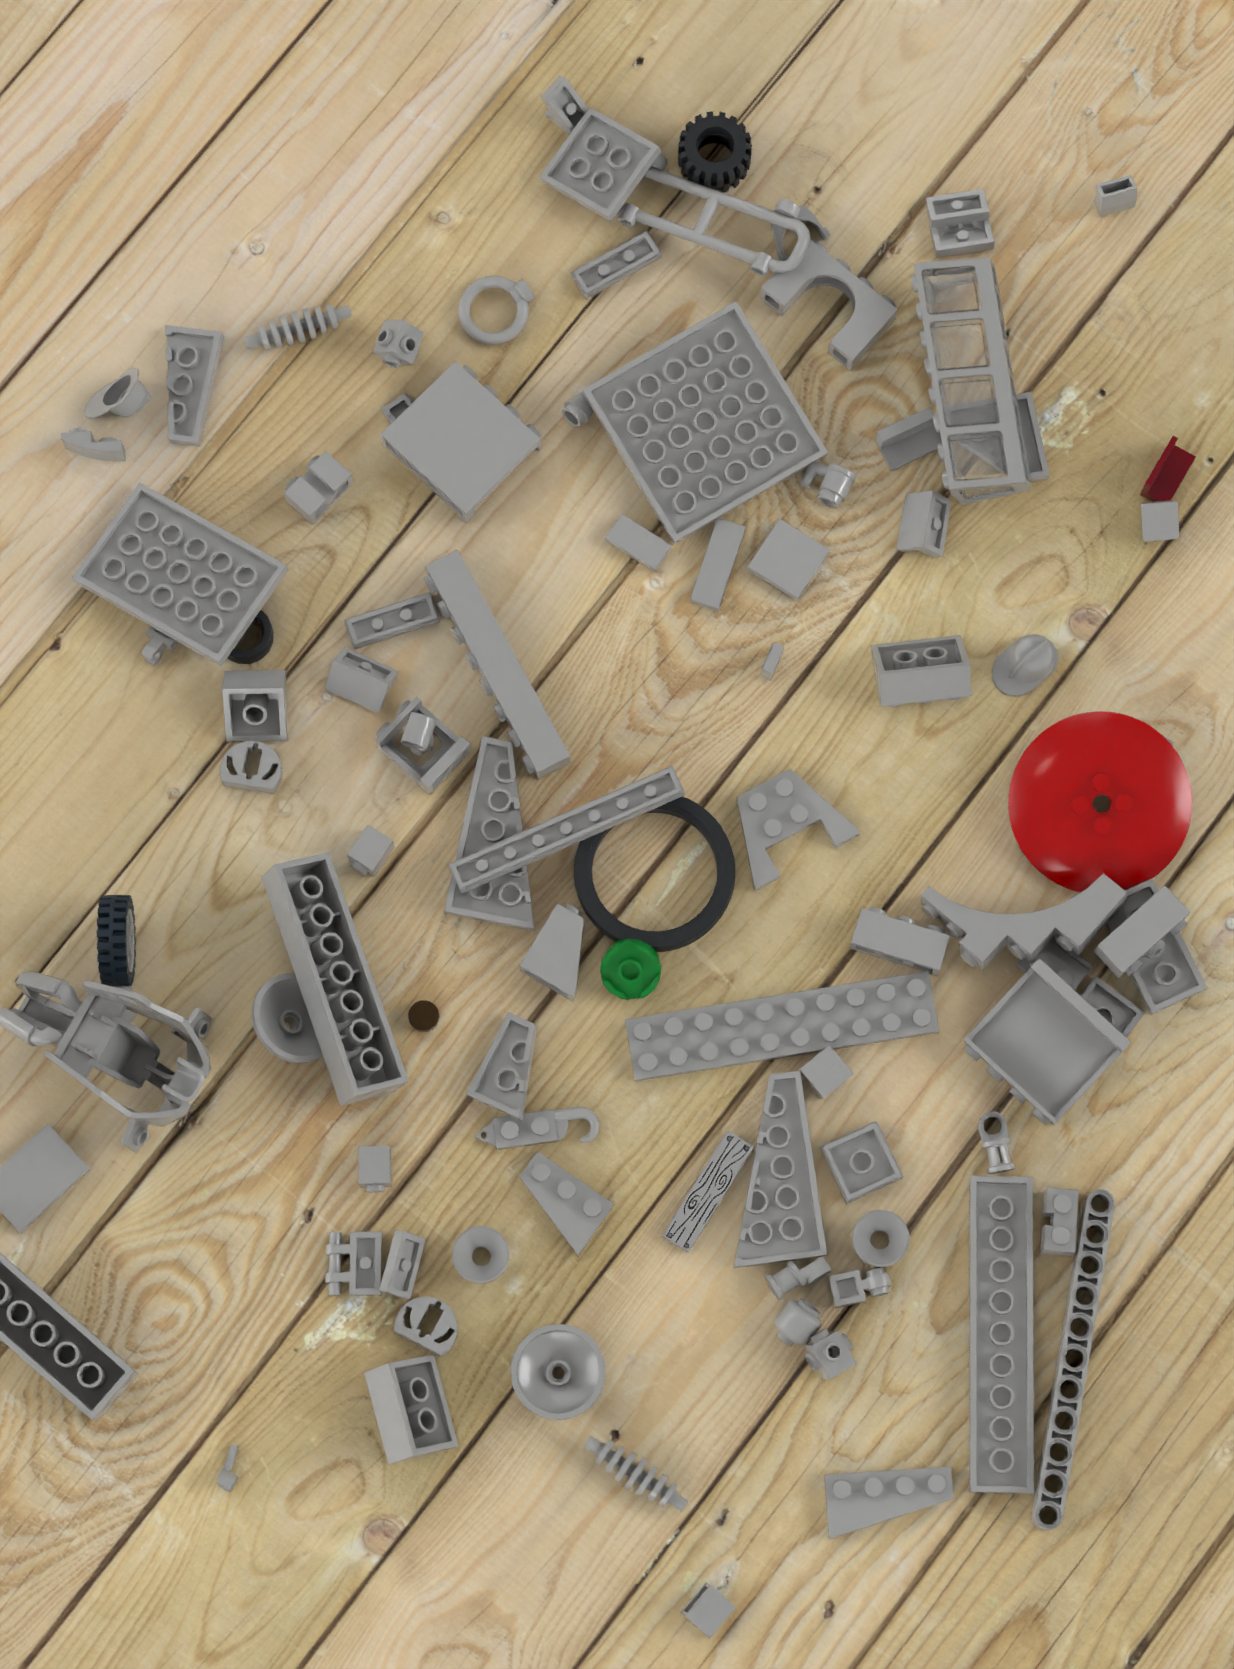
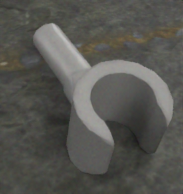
[217,1444,238,1492]

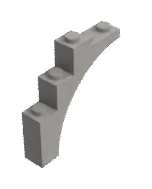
[921,874,1127,970]

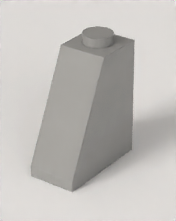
[519,903,584,1002]

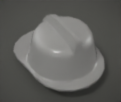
[84,368,151,418]
[992,634,1058,696]

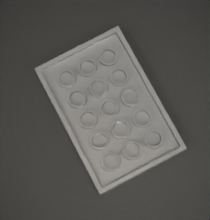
[72,483,288,666]

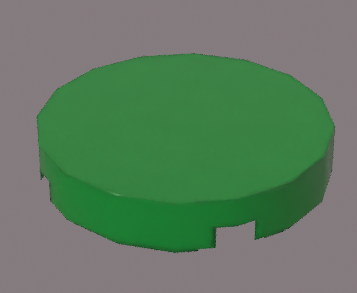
[600,939,662,1000]

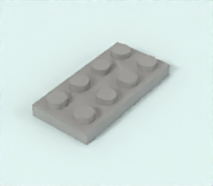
[1106,878,1207,1015]

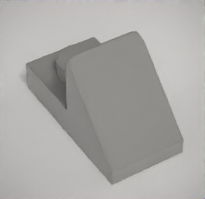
[540,76,588,135]

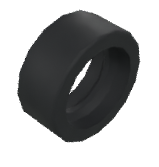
[227,610,274,664]

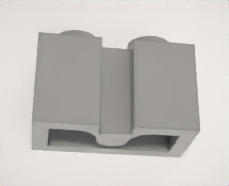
[284,451,354,525]
[1040,1187,1079,1257]

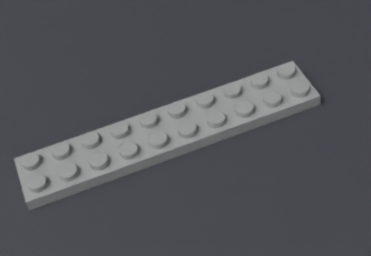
[625,971,939,1082]
[969,1176,1034,1494]

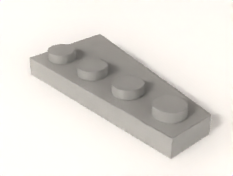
[165,325,224,447]

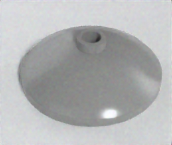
[251,973,323,1063]
[511,1324,606,1420]

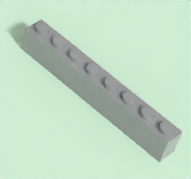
[423,550,571,780]

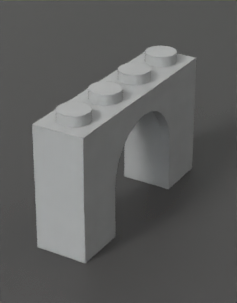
[760,240,898,371]

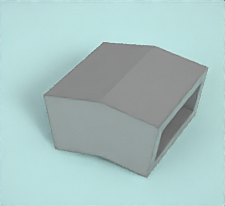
[1094,175,1137,217]
[1141,500,1180,541]
[800,1045,853,1099]
[680,1582,736,1638]

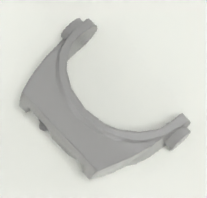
[771,205,830,261]

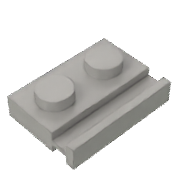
[1016,937,1092,990]

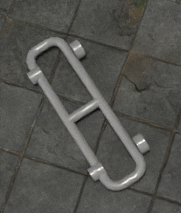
[617,154,810,276]

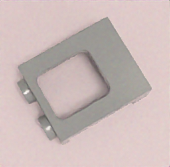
[375,696,471,794]

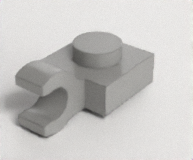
[141,626,179,666]

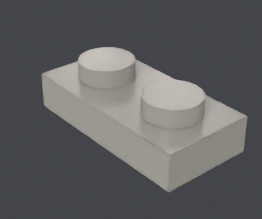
[379,1230,426,1300]

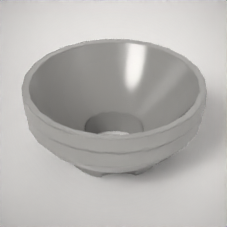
[852,1210,909,1267]
[452,1226,509,1284]

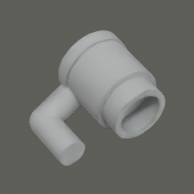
[800,462,856,509]

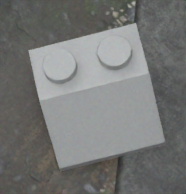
[222,670,287,741]

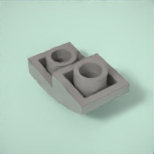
[61,428,126,461]

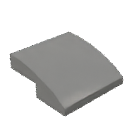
[925,189,995,258]

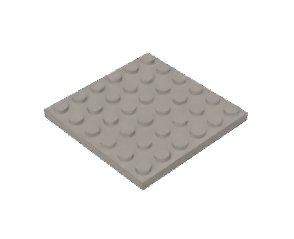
[582,301,828,544]

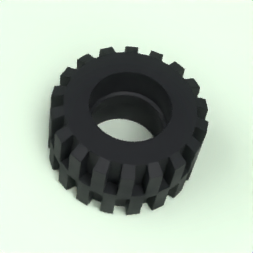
[678,111,752,193]

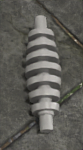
[244,304,352,350]
[584,1436,689,1512]

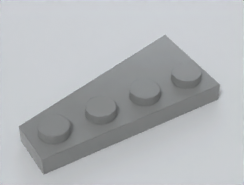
[824,1467,954,1539]

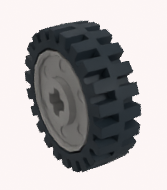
[97,895,136,987]

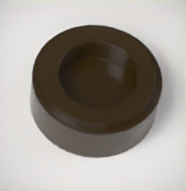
[408,1000,439,1032]

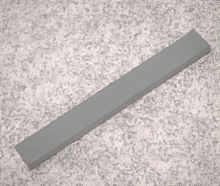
[448,766,685,894]

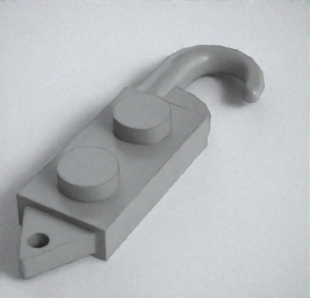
[475,1107,600,1150]

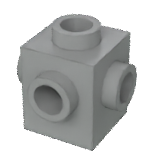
[373,319,424,368]
[804,1328,857,1380]

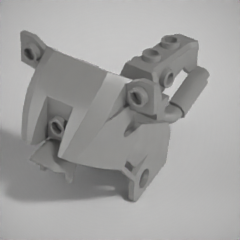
[0,971,212,1153]

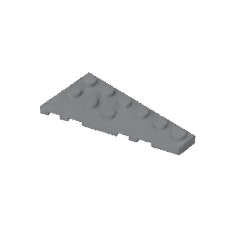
[734,1071,827,1268]

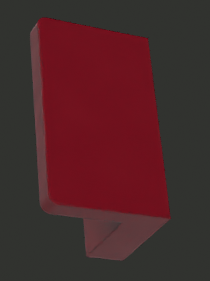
[1140,436,1196,502]

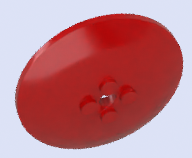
[1008,711,1193,893]

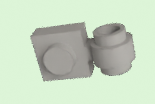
[828,1268,891,1308]

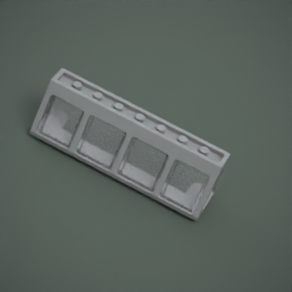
[911,257,1032,505]

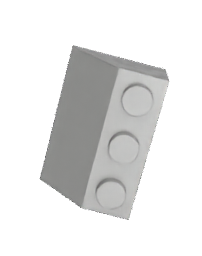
[871,635,971,707]
[364,1355,458,1465]

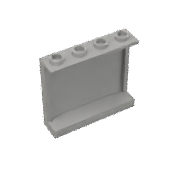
[380,361,542,522]
[963,958,1131,1125]

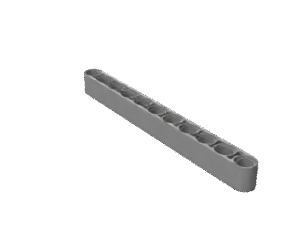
[1031,1189,1115,1531]

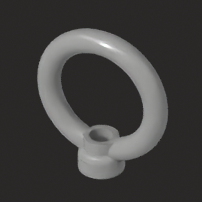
[458,276,535,345]

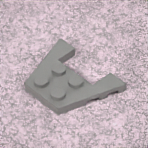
[737,769,860,891]

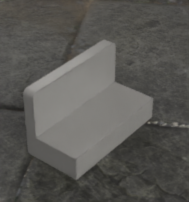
[875,407,942,471]
[897,490,952,558]
[325,647,399,713]

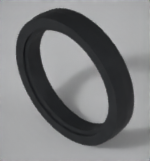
[574,796,735,952]

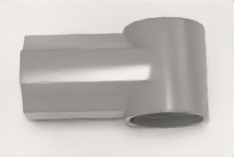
[400,712,436,756]

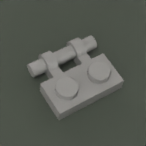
[325,1232,382,1296]

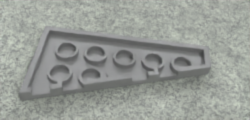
[444,736,535,931]

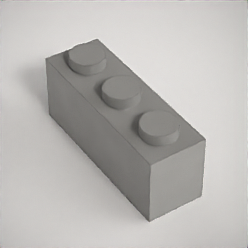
[1093,885,1190,979]
[849,906,950,976]

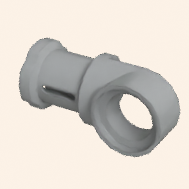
[978,1112,1016,1174]
[764,1257,832,1300]

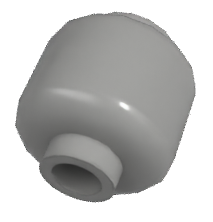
[775,1298,821,1346]

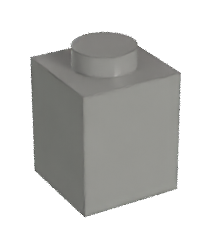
[347,825,395,877]
[358,1146,392,1193]

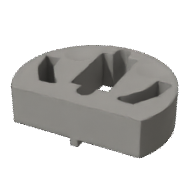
[220,741,282,794]
[394,1296,458,1357]

